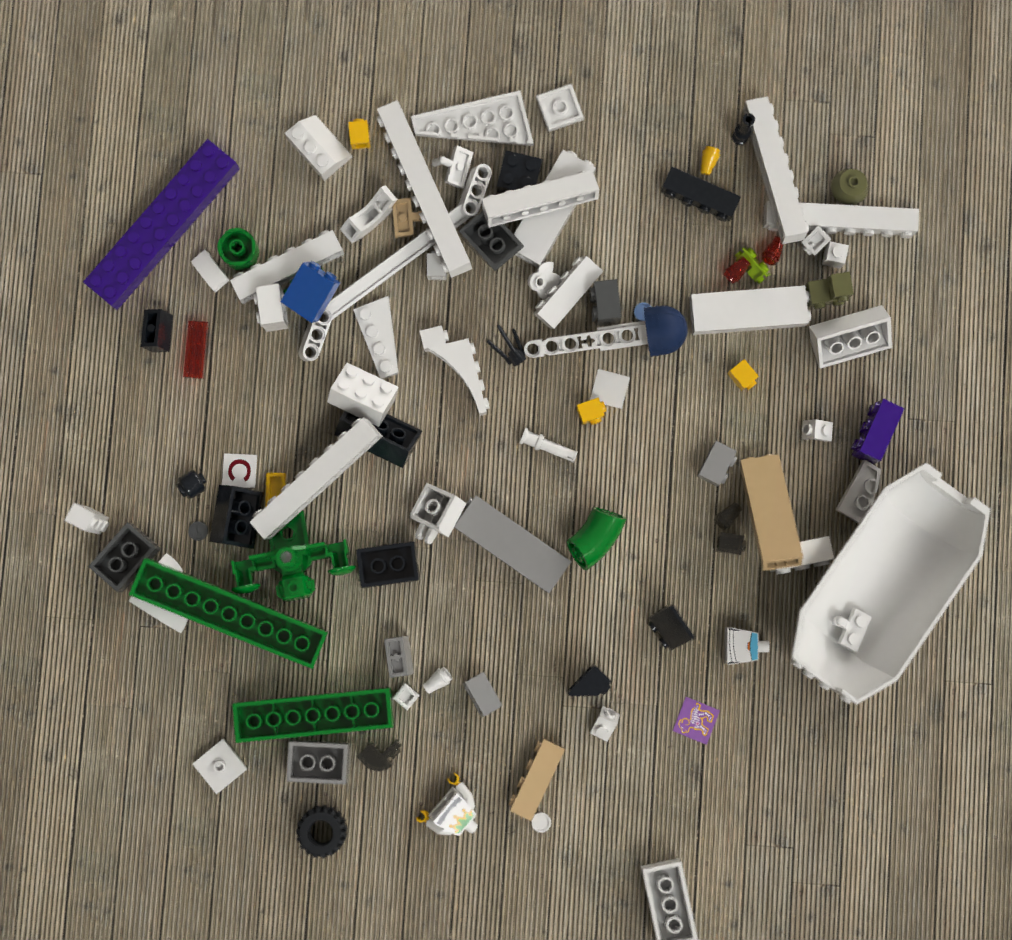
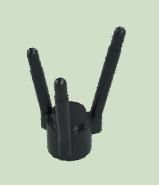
[486,324,527,367]

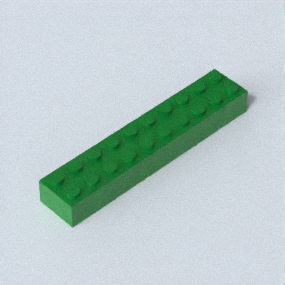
[129,558,328,669]

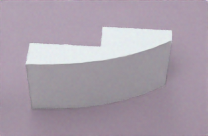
[191,249,230,292]

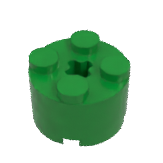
[217,228,259,270]

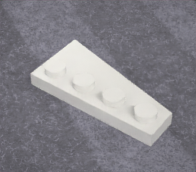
[353,296,399,379]

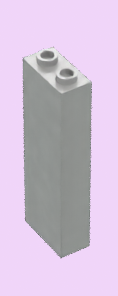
[454,496,571,594]

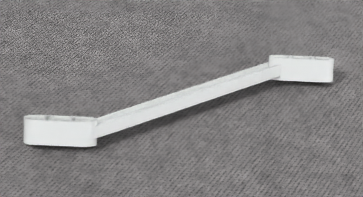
[298,164,492,361]

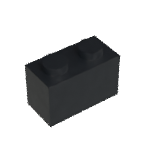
[140,309,173,353]

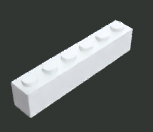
[482,170,599,228]
[230,230,344,304]

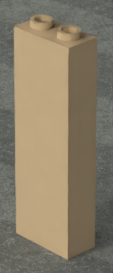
[740,454,803,571]

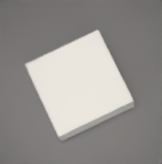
[393,683,420,710]

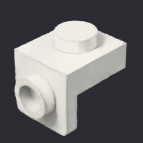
[802,419,833,442]
[590,706,620,742]

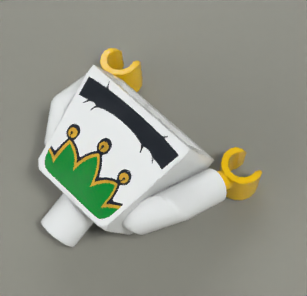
[416,773,478,836]

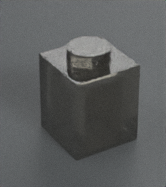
[716,532,746,556]

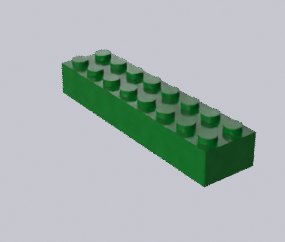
[232,687,394,743]

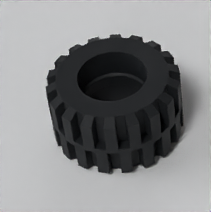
[296,805,348,858]

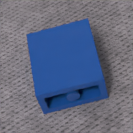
[280,261,341,323]

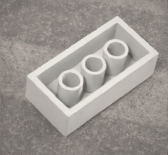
[641,858,698,940]

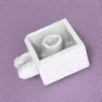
[410,483,466,545]

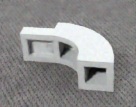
[340,185,398,243]

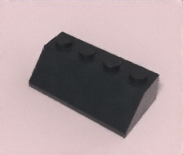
[334,411,422,468]

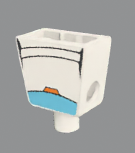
[724,627,770,665]

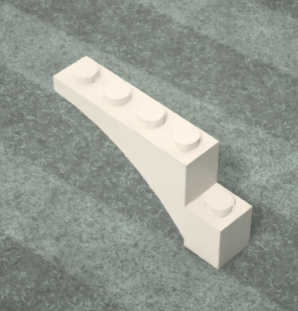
[420,325,490,416]

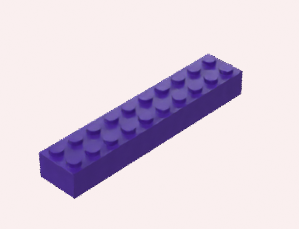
[83,139,240,310]

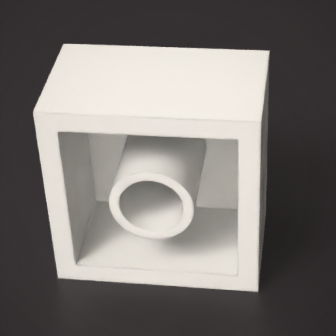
[253,284,289,332]

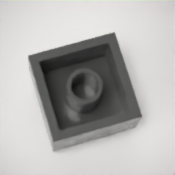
[589,279,622,327]

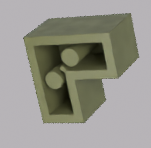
[805,272,854,309]

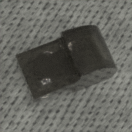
[356,739,402,771]

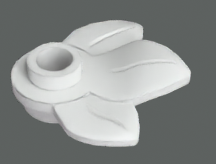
[528,262,561,300]

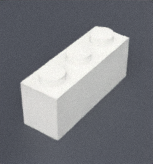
[65,503,109,534]

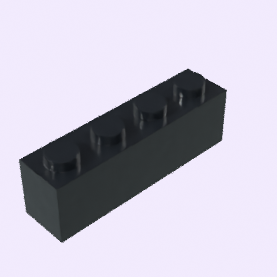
[661,167,741,222]

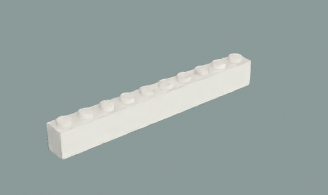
[376,100,472,278]

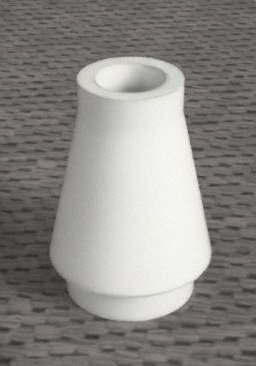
[423,667,453,694]

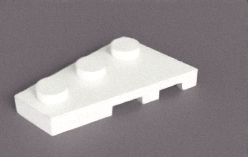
[835,460,881,524]

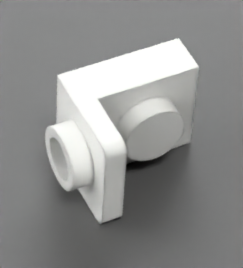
[802,226,832,256]

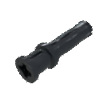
[732,113,755,145]

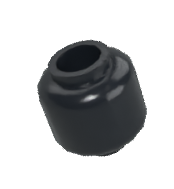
[176,470,206,499]

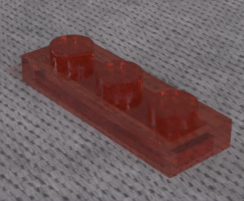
[183,321,209,379]

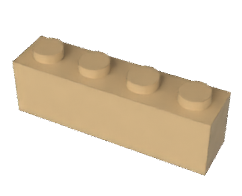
[508,738,565,821]

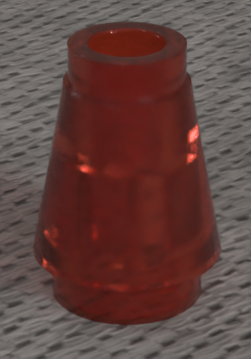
[762,236,784,266]
[723,257,751,284]

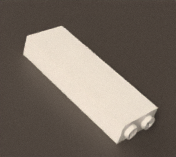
[514,150,596,268]
[689,286,811,335]

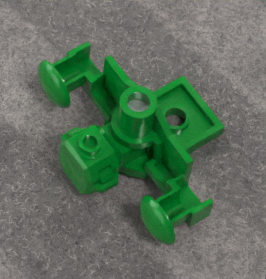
[231,511,356,601]

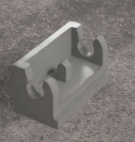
[384,636,414,678]
[462,672,502,717]

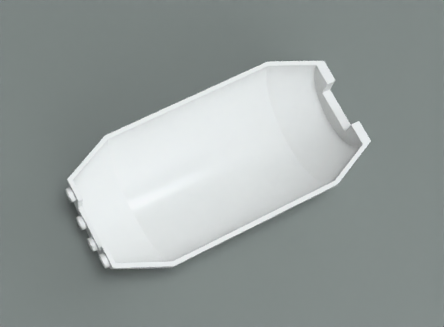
[791,463,991,704]

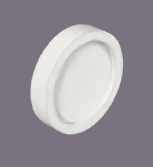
[531,812,551,833]

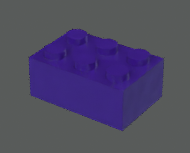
[851,399,905,464]

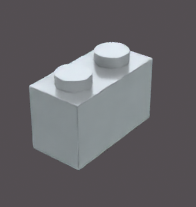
[697,441,737,486]

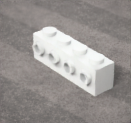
[533,256,603,329]

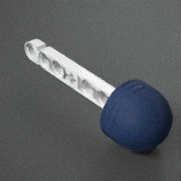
[524,306,688,358]

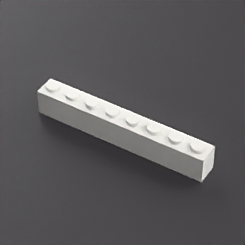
[743,96,809,244]
[763,201,919,238]
[250,418,383,540]

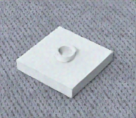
[536,84,584,132]
[193,738,248,794]

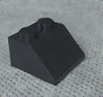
[566,664,612,696]

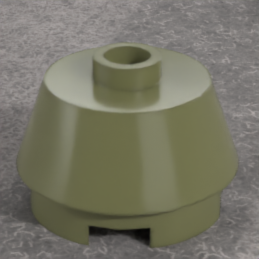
[831,168,869,205]

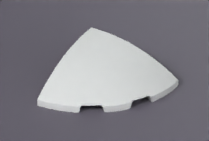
[129,553,188,633]

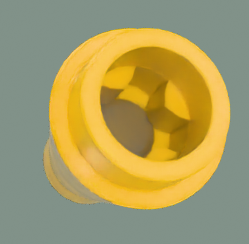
[700,146,720,176]

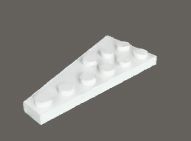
[411,90,534,146]

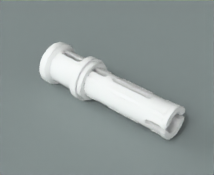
[519,428,578,463]

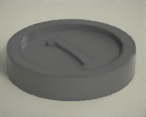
[188,521,208,541]

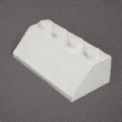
[809,305,892,369]

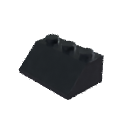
[209,485,264,549]

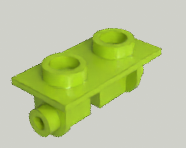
[735,247,770,284]

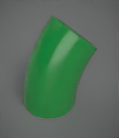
[566,507,627,571]

